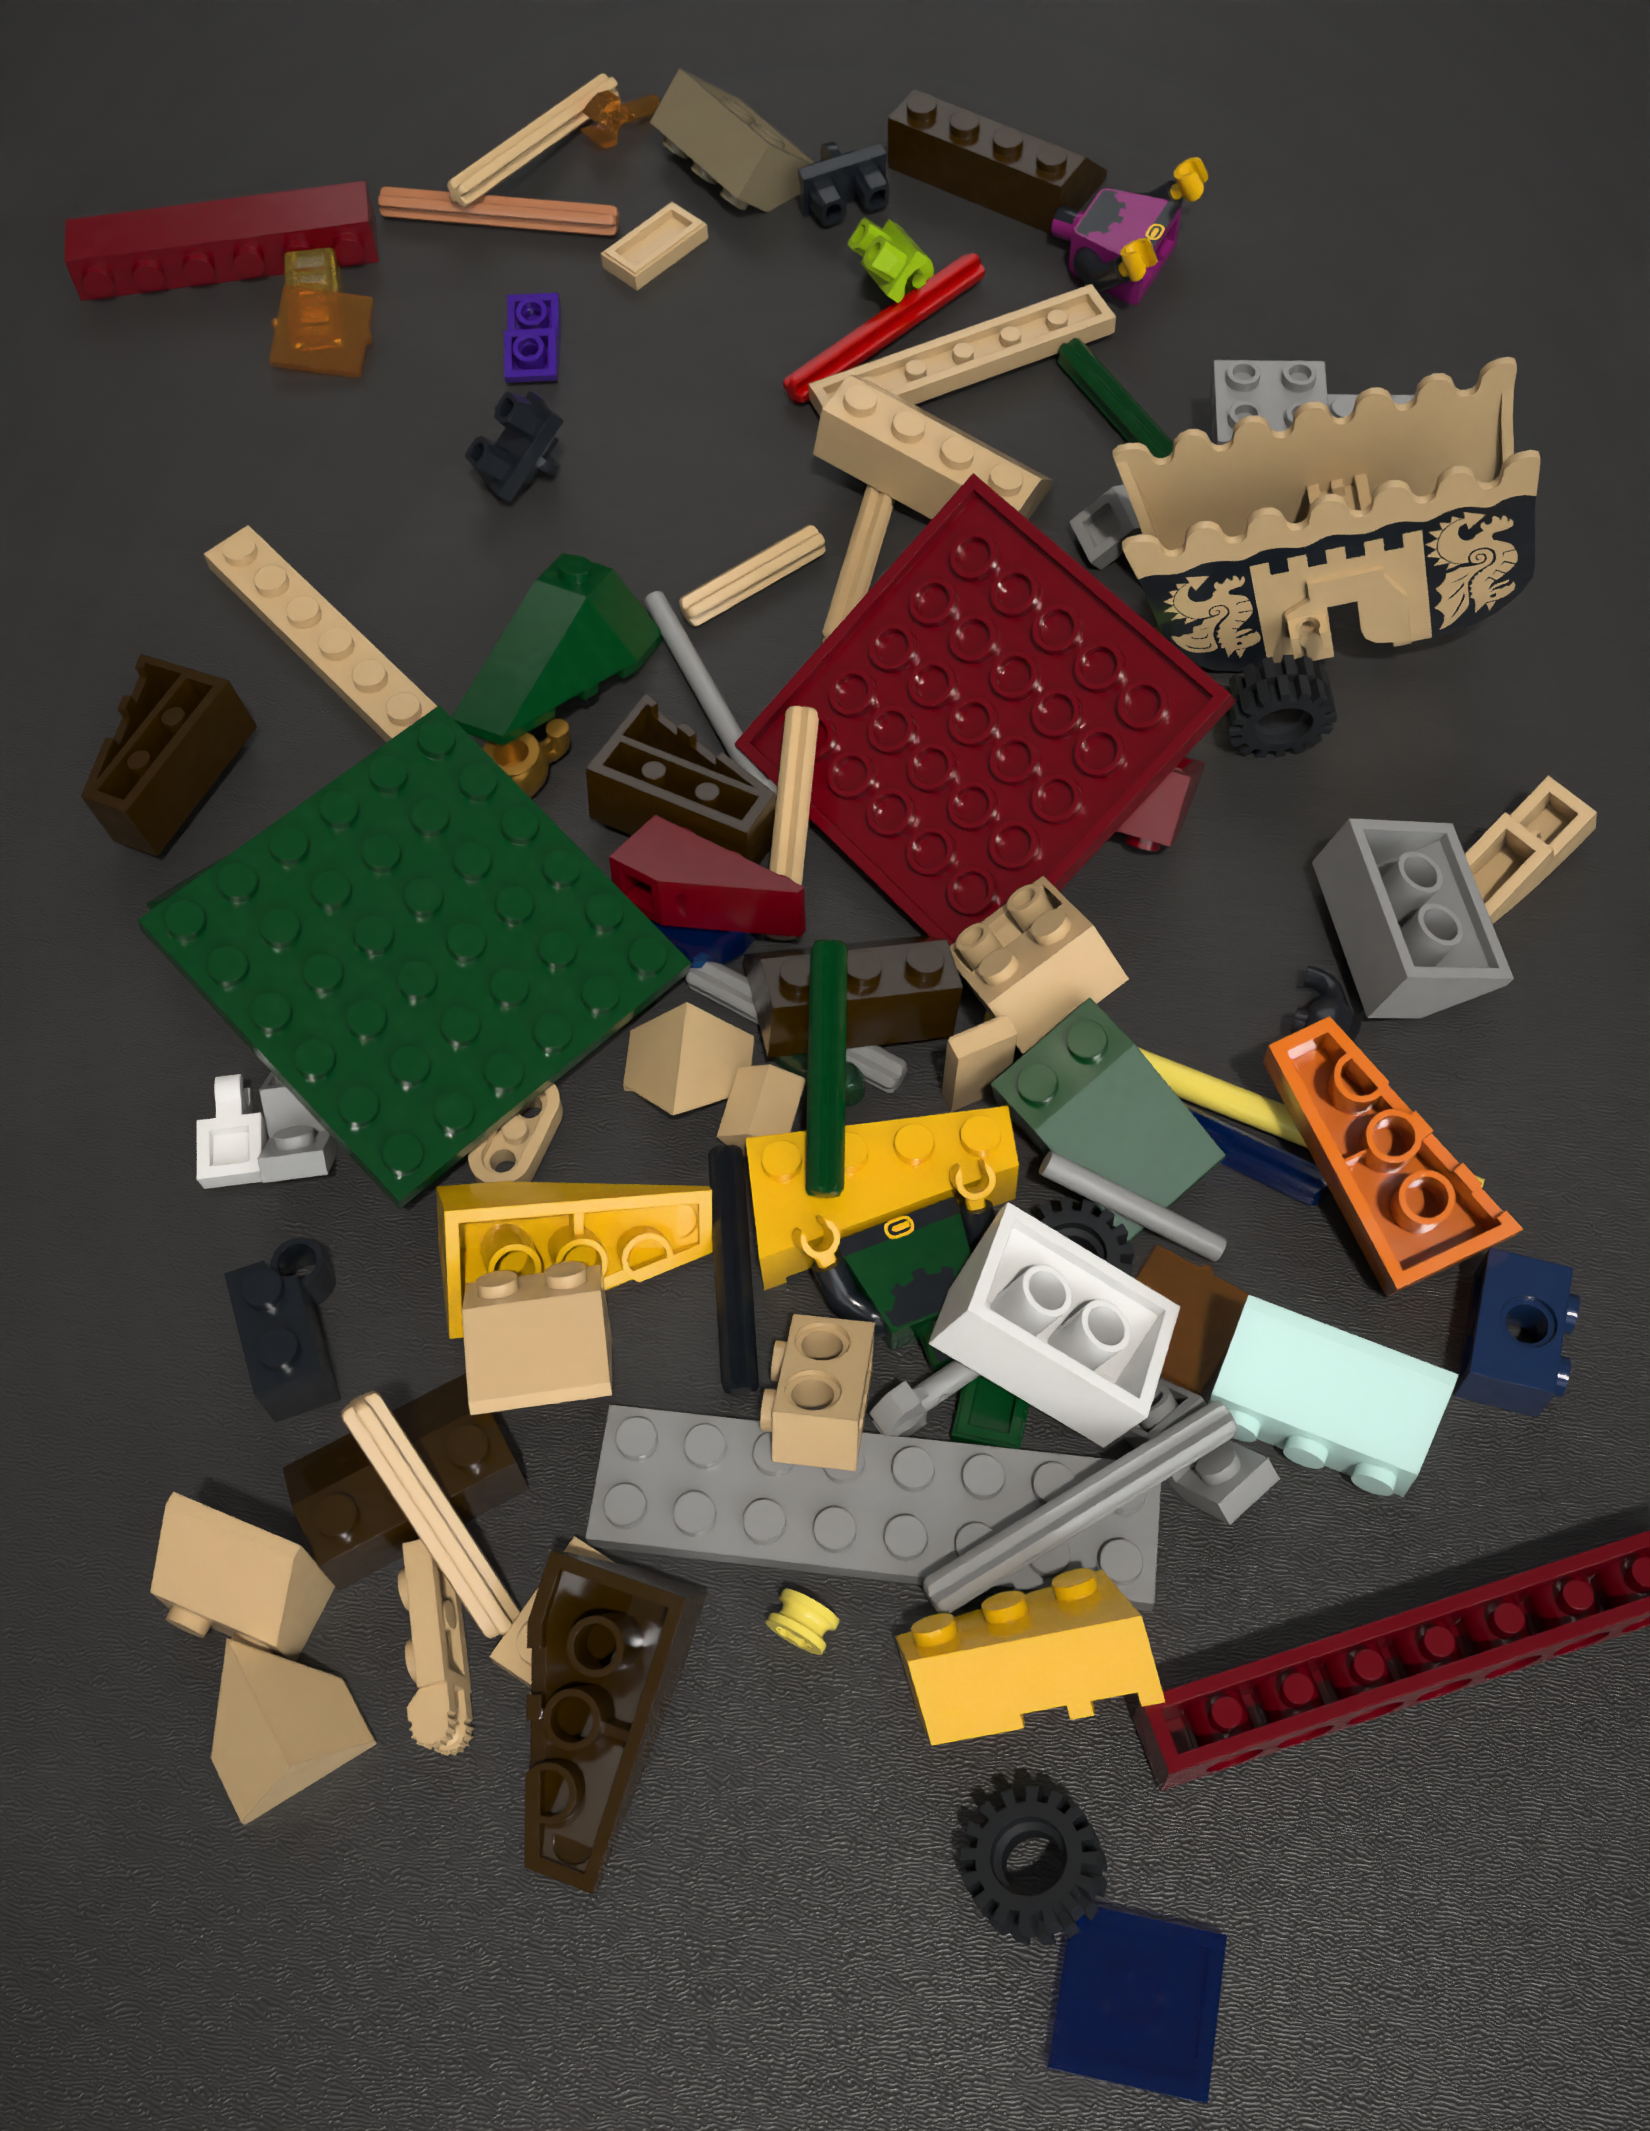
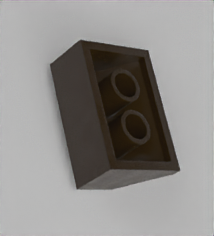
[744,935,963,1058]
[283,1373,529,1591]

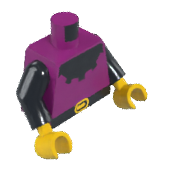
[1051,157,1209,306]

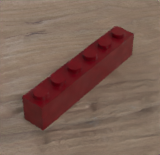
[64,181,379,301]

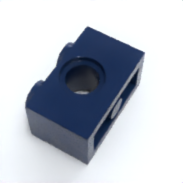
[1454,1247,1580,1418]

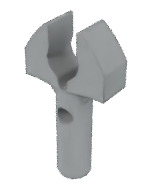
[869,1359,980,1437]

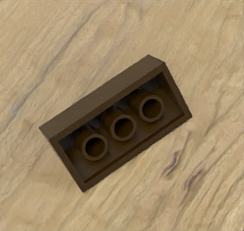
[888,89,1107,235]

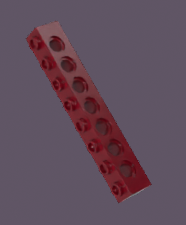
[1133,1530,1650,1791]

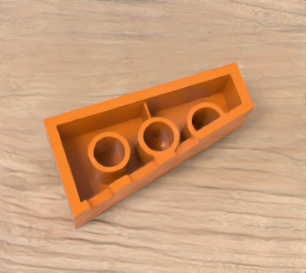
[1262,1016,1524,1298]

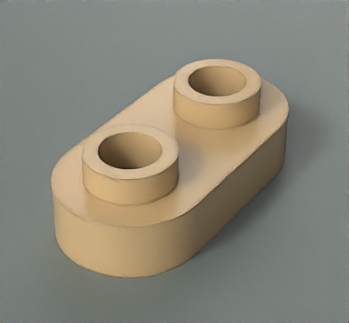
[468,1083,563,1183]

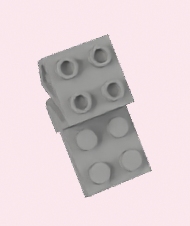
[1210,360,1415,445]

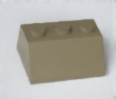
[650,68,815,212]

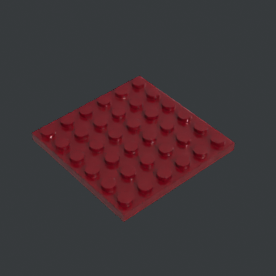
[734,473,1236,946]

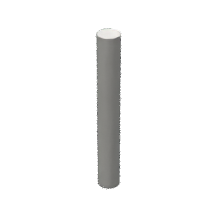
[1039,1150,1227,1262]

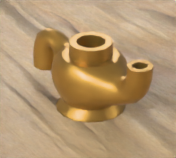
[483,719,571,798]

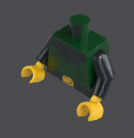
[792,1158,996,1371]

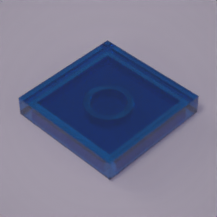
[1047,1907,1227,2105]

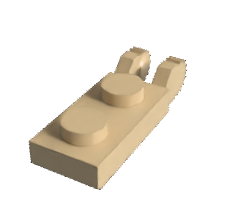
[398,1539,474,1756]

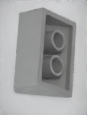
[1312,818,1514,1019]

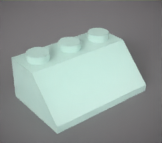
[1208,1295,1458,1497]

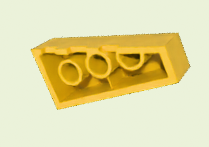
[746,1106,1019,1291]

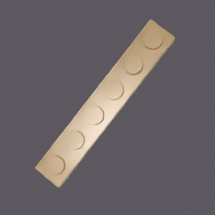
[809,284,1116,416]
[204,525,437,742]

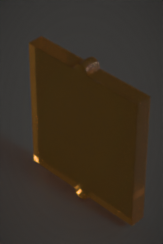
[269,285,375,378]
[1136,1245,1250,1395]

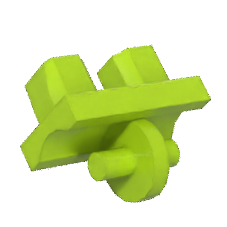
[848,217,934,303]

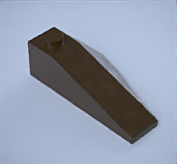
[524,1549,708,1894]

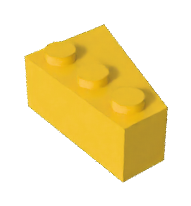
[895,1568,1165,1746]

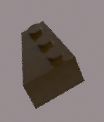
[81,654,257,856]

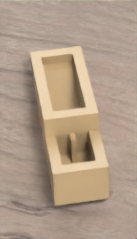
[1465,775,1597,924]

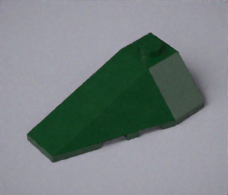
[452,553,662,746]

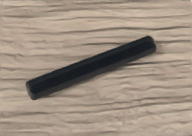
[708,1144,759,1395]

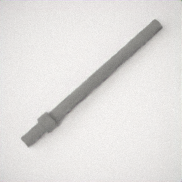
[644,591,778,808]

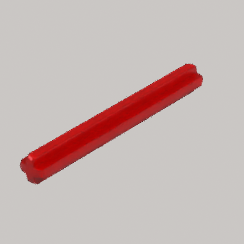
[783,253,985,404]

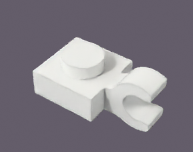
[197,1074,268,1189]

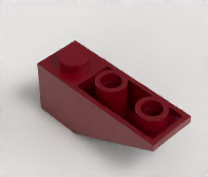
[609,815,806,937]

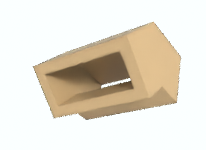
[716,1064,806,1156]

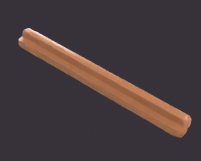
[378,186,620,237]

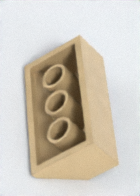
[813,374,1054,520]

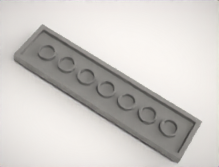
[585,1405,1161,1612]

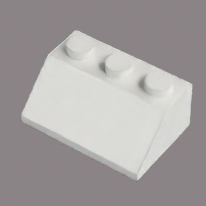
[928,1202,1180,1448]

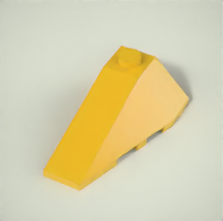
[436,1181,713,1339]

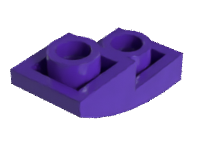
[504,293,561,383]

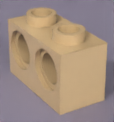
[760,1314,875,1471]

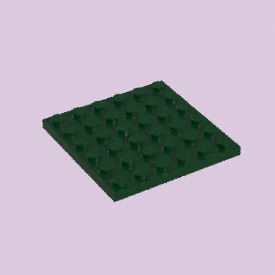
[138,705,691,1209]

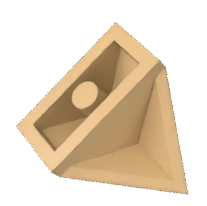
[623,1002,755,1116]
[211,1638,377,1825]

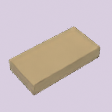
[600,202,708,291]
[941,1015,1018,1112]

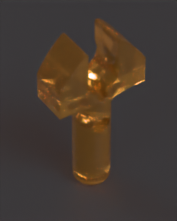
[581,90,661,148]

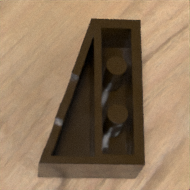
[586,693,776,865]

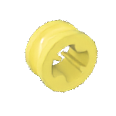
[766,1589,840,1655]

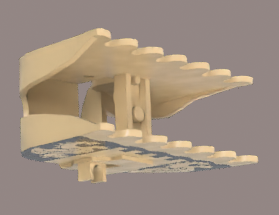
[1112,357,1541,671]

